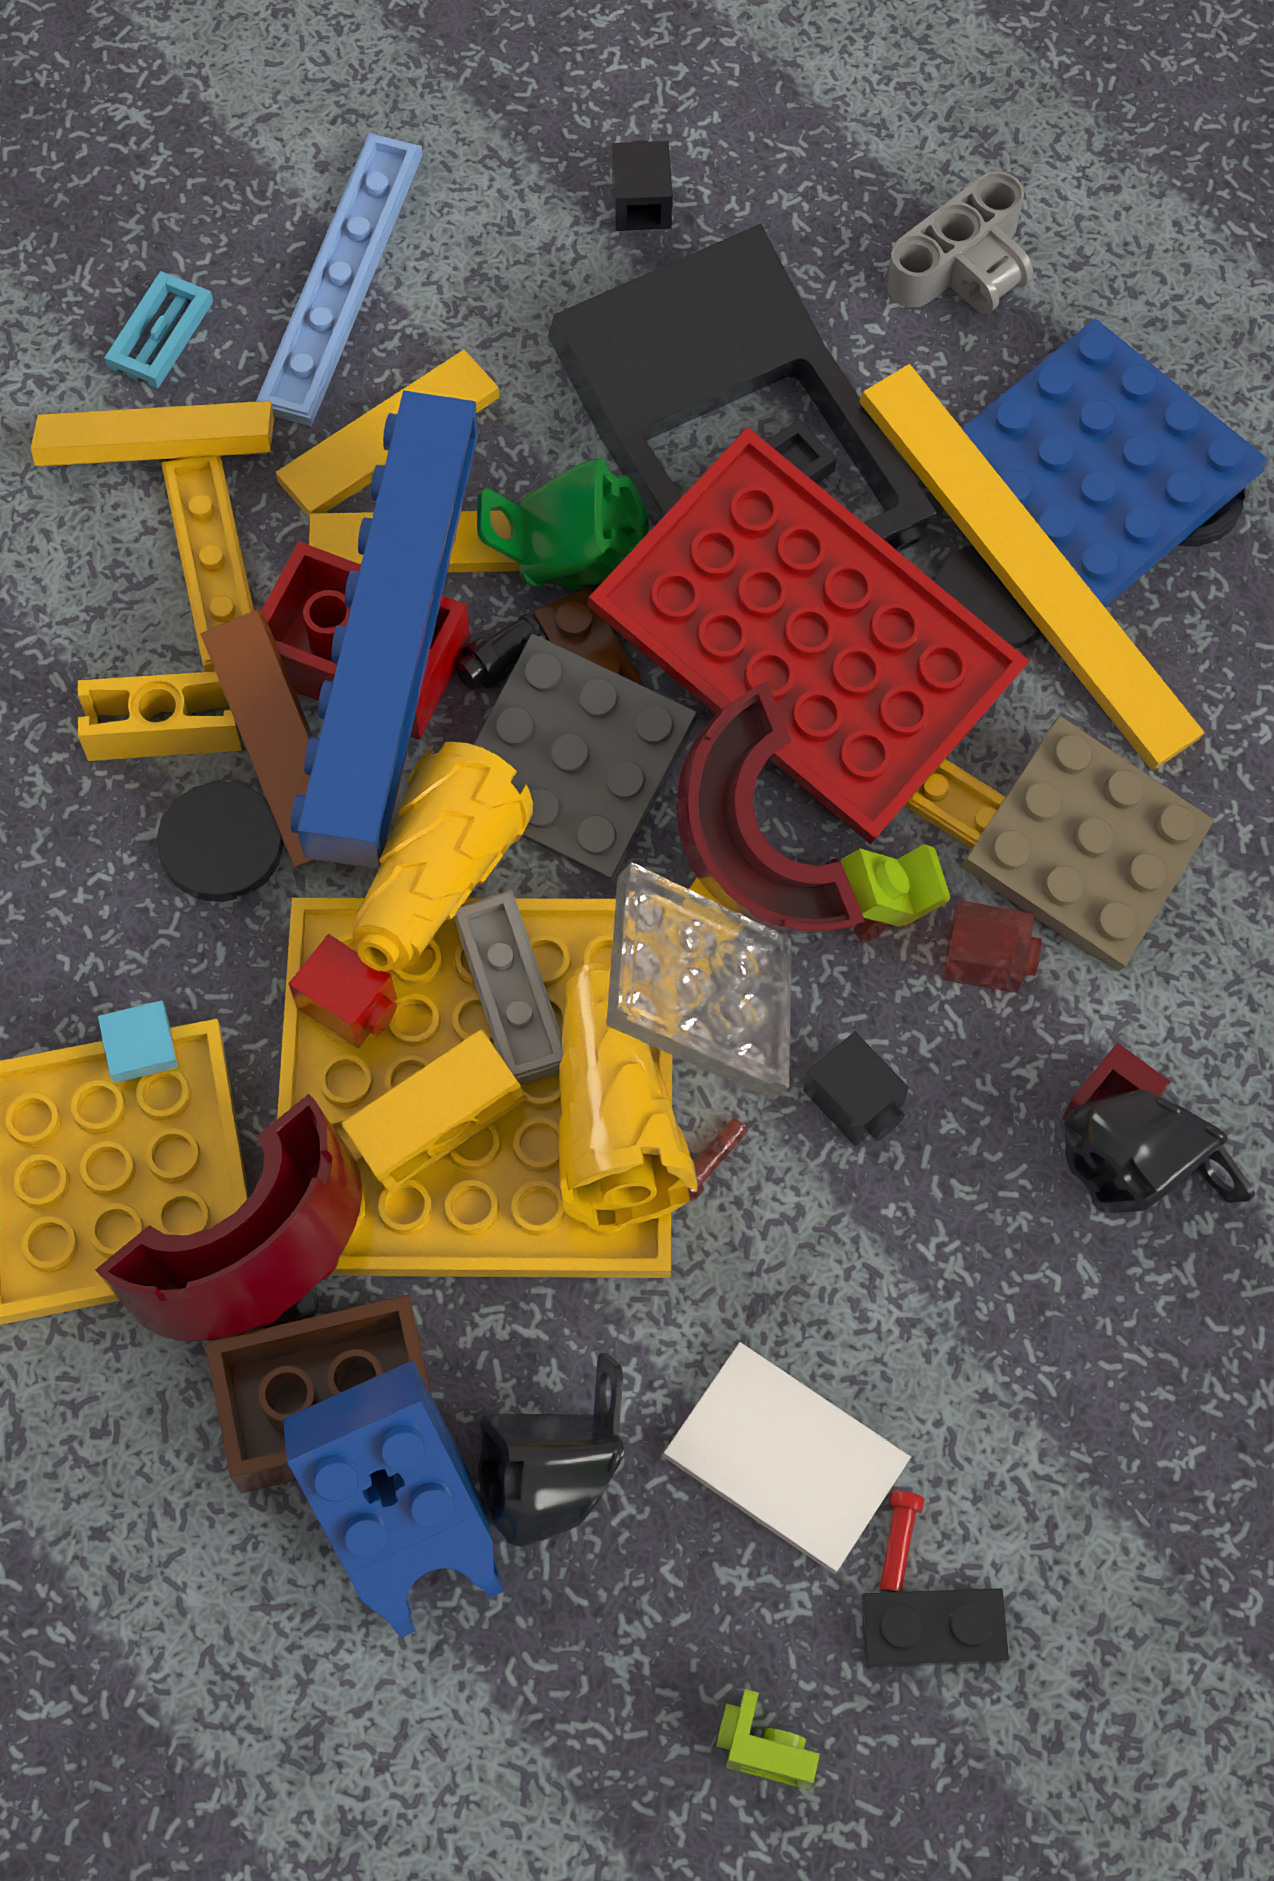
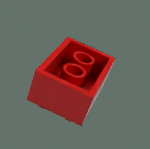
[262,541,470,740]

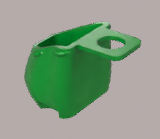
[477,458,649,591]

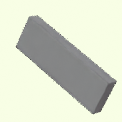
[453,890,563,1085]

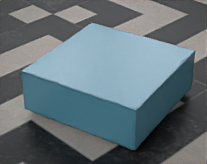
[98,1000,179,1083]

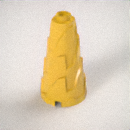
[352,742,533,971]
[559,963,697,1226]

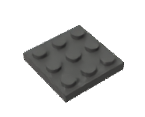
[474,633,699,881]

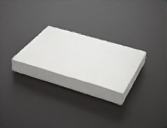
[663,1342,911,1574]

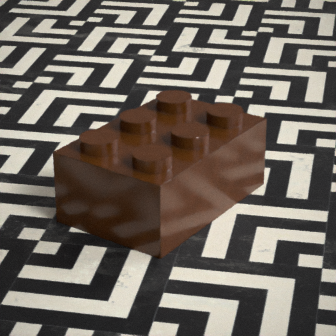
[205,1294,433,1494]

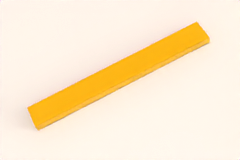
[859,364,1205,771]

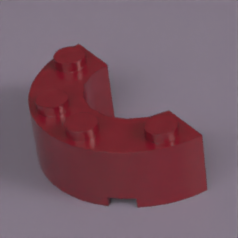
[676,682,865,934]
[95,1094,362,1341]

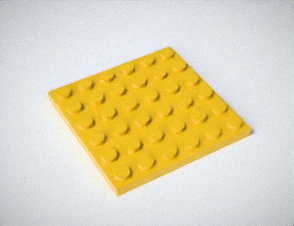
[277,898,674,1278]

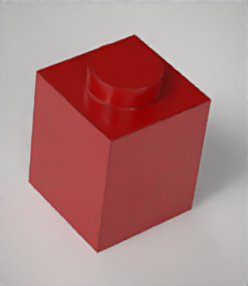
[288,933,397,1049]

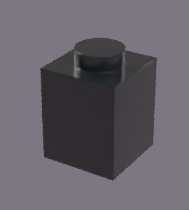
[612,140,673,231]
[803,1031,909,1147]

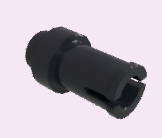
[455,614,546,690]

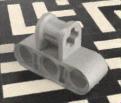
[886,171,1033,315]

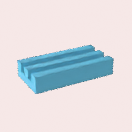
[104,271,213,389]

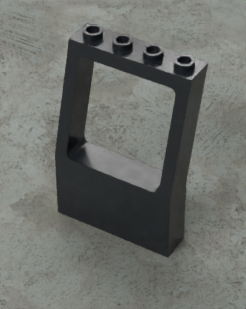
[548,224,937,552]

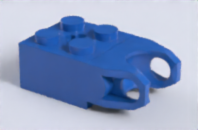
[283,1360,504,1638]

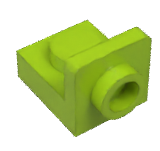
[841,844,950,927]
[716,1689,820,1790]

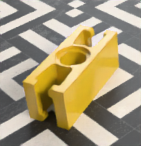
[78,671,242,761]
[341,1029,528,1192]

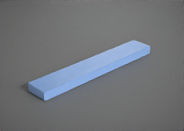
[256,133,423,427]

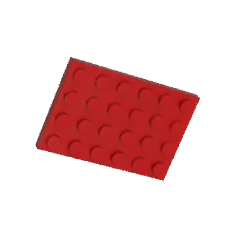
[587,427,1029,845]

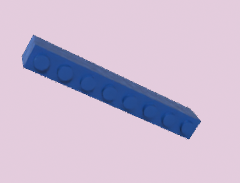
[290,390,478,869]

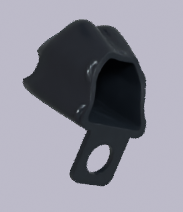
[1064,1089,1255,1213]
[478,1353,624,1547]

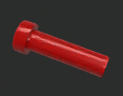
[879,1490,925,1592]

